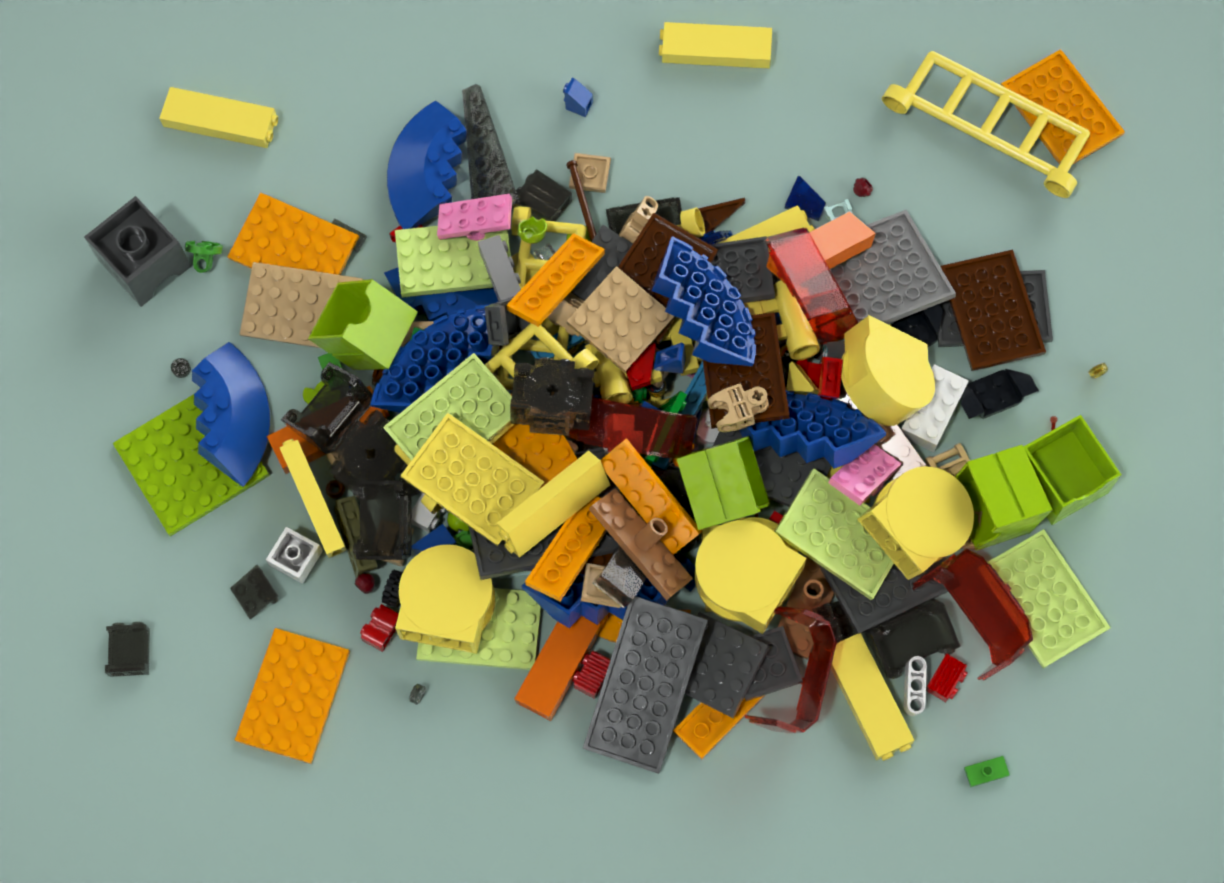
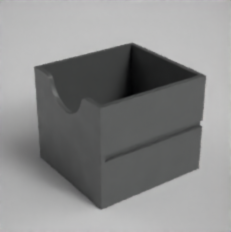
[84,196,191,307]

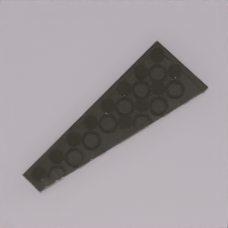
[462,84,520,209]

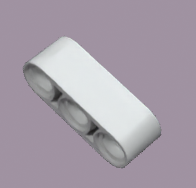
[904,656,927,716]

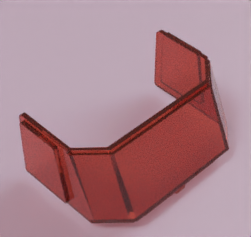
[764,227,858,344]
[568,394,697,458]
[912,548,1033,681]
[745,606,837,733]

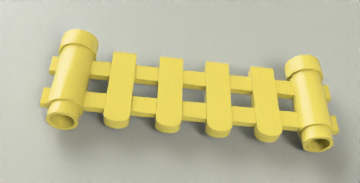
[585,280,820,408]

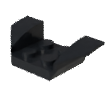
[890,304,943,348]
[961,369,1039,419]

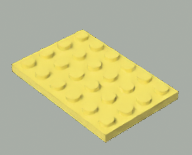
[400,413,544,547]

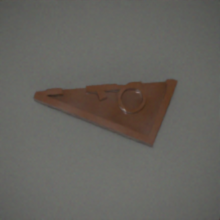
[698,197,745,240]

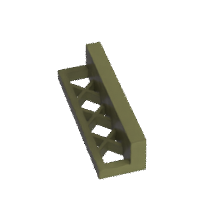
[333,496,377,577]

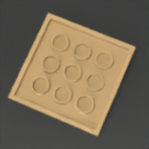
[566,266,675,373]

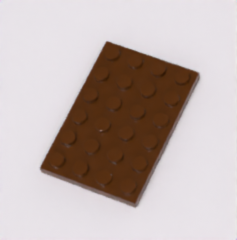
[618,213,718,344]
[940,249,1046,371]
[703,312,790,429]

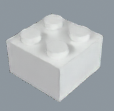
[266,527,323,584]

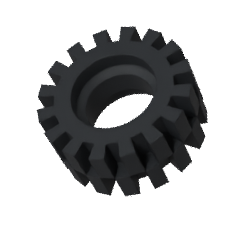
[382,569,403,608]

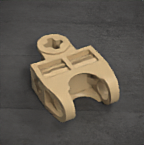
[619,196,658,244]
[707,383,769,432]

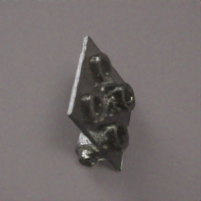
[230,565,279,620]
[812,601,856,647]

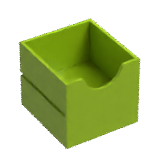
[308,279,418,370]
[1023,415,1122,525]
[677,435,770,530]
[955,445,1052,551]

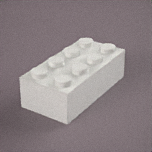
[901,364,969,452]

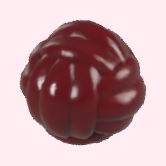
[853,177,873,197]
[354,573,375,594]

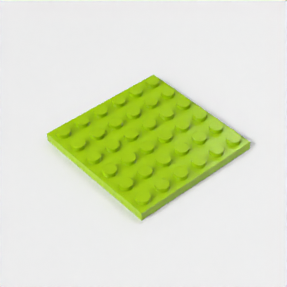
[113,394,270,537]

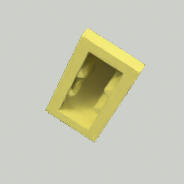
[786,361,819,395]

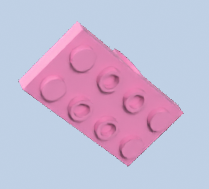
[437,194,512,241]
[828,444,902,505]

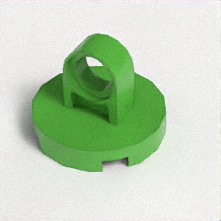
[185,241,223,273]

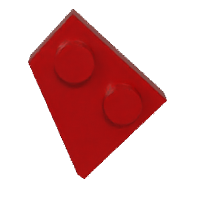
[626,343,656,391]

